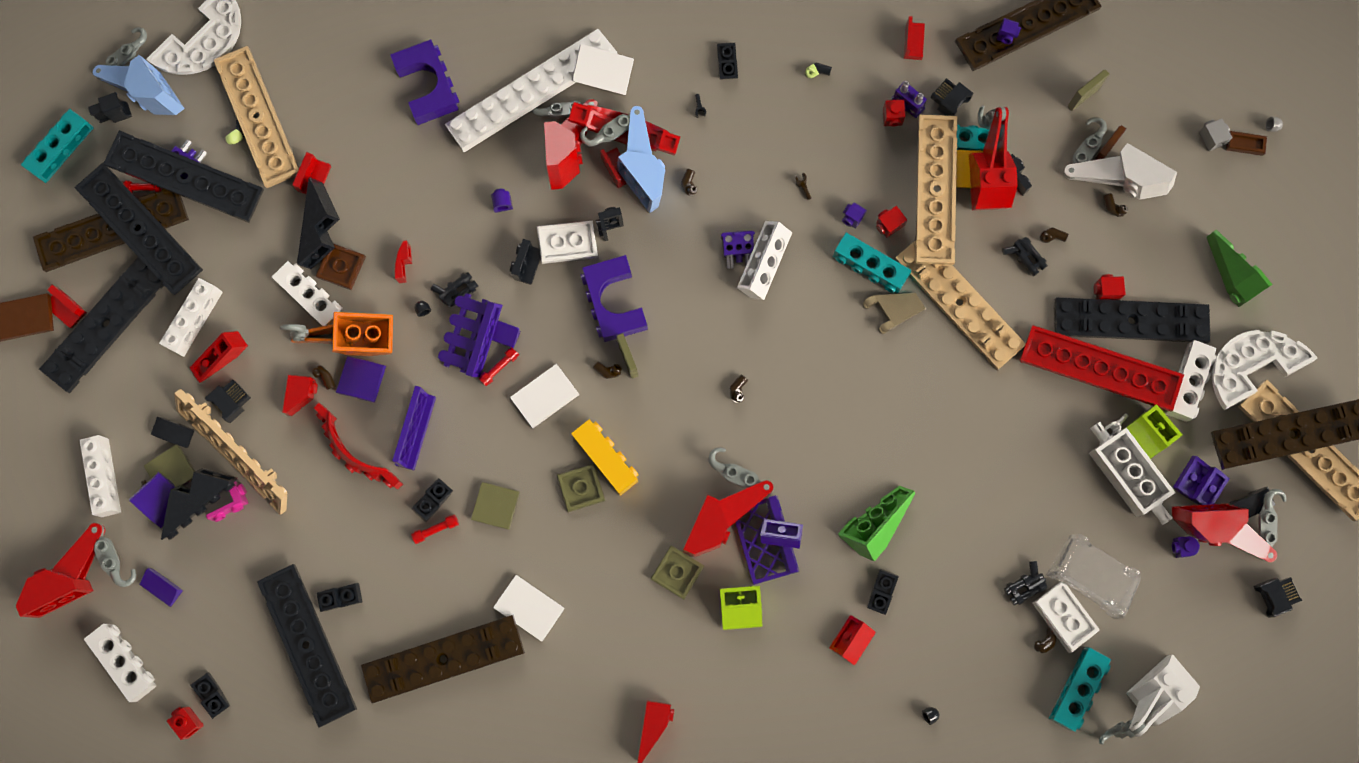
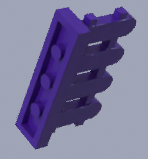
[438,293,503,377]

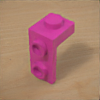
[206,481,249,522]

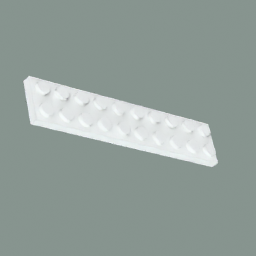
[445,29,617,152]

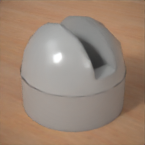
[1266,116,1283,132]

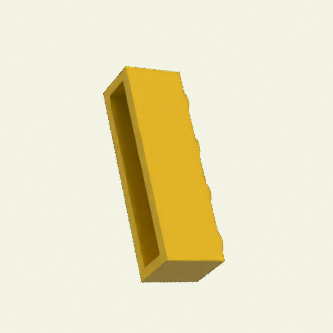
[571,419,639,496]

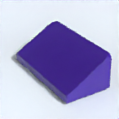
[492,320,521,349]
[760,519,803,549]
[139,568,183,607]

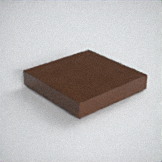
[316,244,366,290]

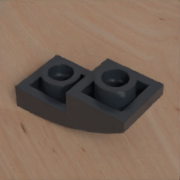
[717,43,738,80]
[1011,154,1032,196]
[151,417,194,448]
[412,478,453,522]
[1230,486,1275,518]
[867,569,899,615]
[317,583,363,612]
[190,672,230,719]

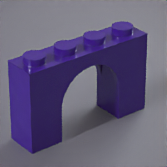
[390,39,460,125]
[580,255,648,342]

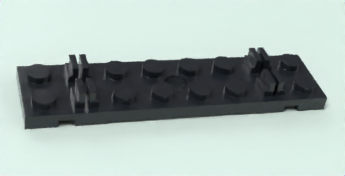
[103,130,264,223]
[74,163,203,295]
[39,257,164,393]
[1054,297,1210,343]
[257,564,357,728]

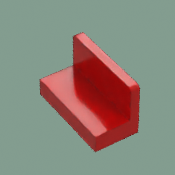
[904,16,925,60]
[600,147,627,188]
[292,152,331,194]
[47,285,87,328]
[829,615,876,665]

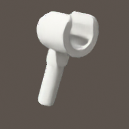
[1105,413,1128,436]

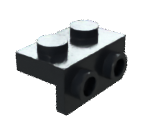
[596,207,624,241]
[510,239,541,285]

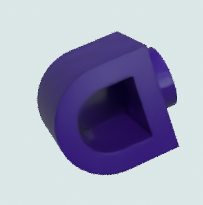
[996,18,1021,44]
[491,189,513,213]
[842,202,867,229]
[1172,536,1200,558]

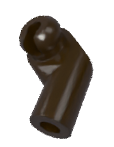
[681,169,697,196]
[1103,193,1128,217]
[1040,227,1069,243]
[593,361,622,379]
[312,366,336,390]
[730,374,748,403]
[1034,627,1057,653]

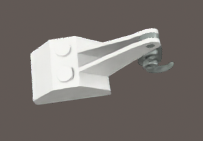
[1064,117,1177,200]
[1099,654,1200,745]

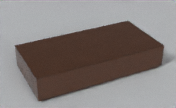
[1095,125,1127,160]
[1226,131,1267,156]

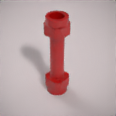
[122,181,162,193]
[478,347,519,386]
[411,514,459,544]

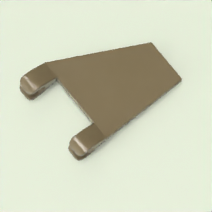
[863,293,926,334]

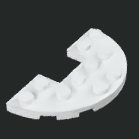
[146,0,241,75]
[1212,330,1317,410]

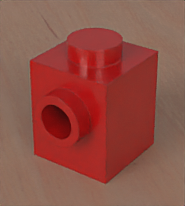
[883,100,905,127]
[876,205,908,238]
[1094,274,1126,300]
[167,707,204,740]

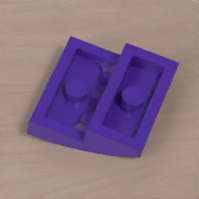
[336,356,386,403]
[1173,456,1230,505]
[129,472,175,528]

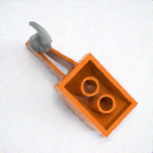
[280,312,393,356]

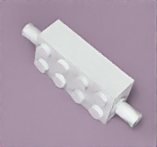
[1089,422,1176,525]

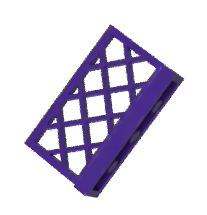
[392,386,436,471]
[736,495,800,585]

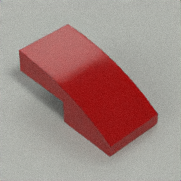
[395,240,412,283]

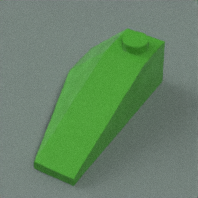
[1206,230,1273,307]
[838,486,915,561]

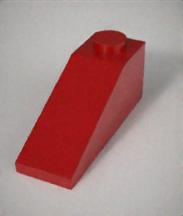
[190,331,248,383]
[637,700,675,763]

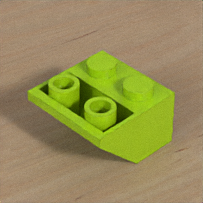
[1124,404,1183,459]
[720,586,762,630]

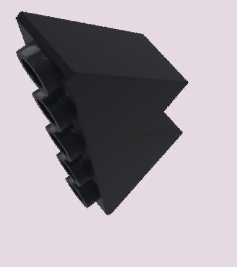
[297,178,340,269]
[161,468,238,540]

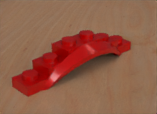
[568,102,681,156]
[314,403,403,489]

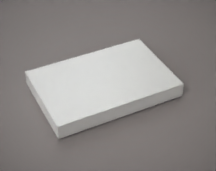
[572,44,634,95]
[537,220,598,264]
[510,364,579,428]
[493,575,565,641]
[1032,581,1099,653]

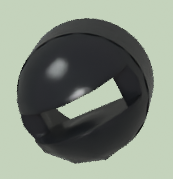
[414,301,431,317]
[922,707,940,725]

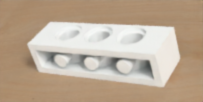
[737,221,792,300]
[272,261,343,326]
[159,278,223,357]
[1165,340,1217,422]
[80,435,121,517]
[84,624,156,702]

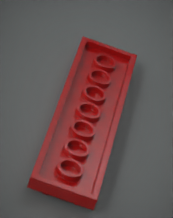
[1020,325,1185,412]

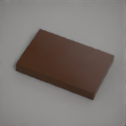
[0,293,54,342]

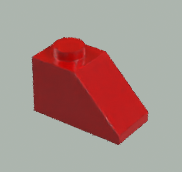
[282,375,318,416]

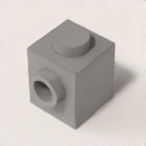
[1199,119,1232,151]

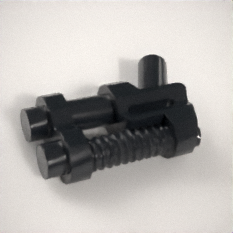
[1002,237,1048,277]
[431,272,479,308]
[1004,561,1047,605]

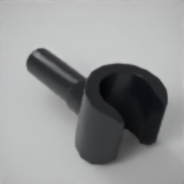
[695,94,706,118]

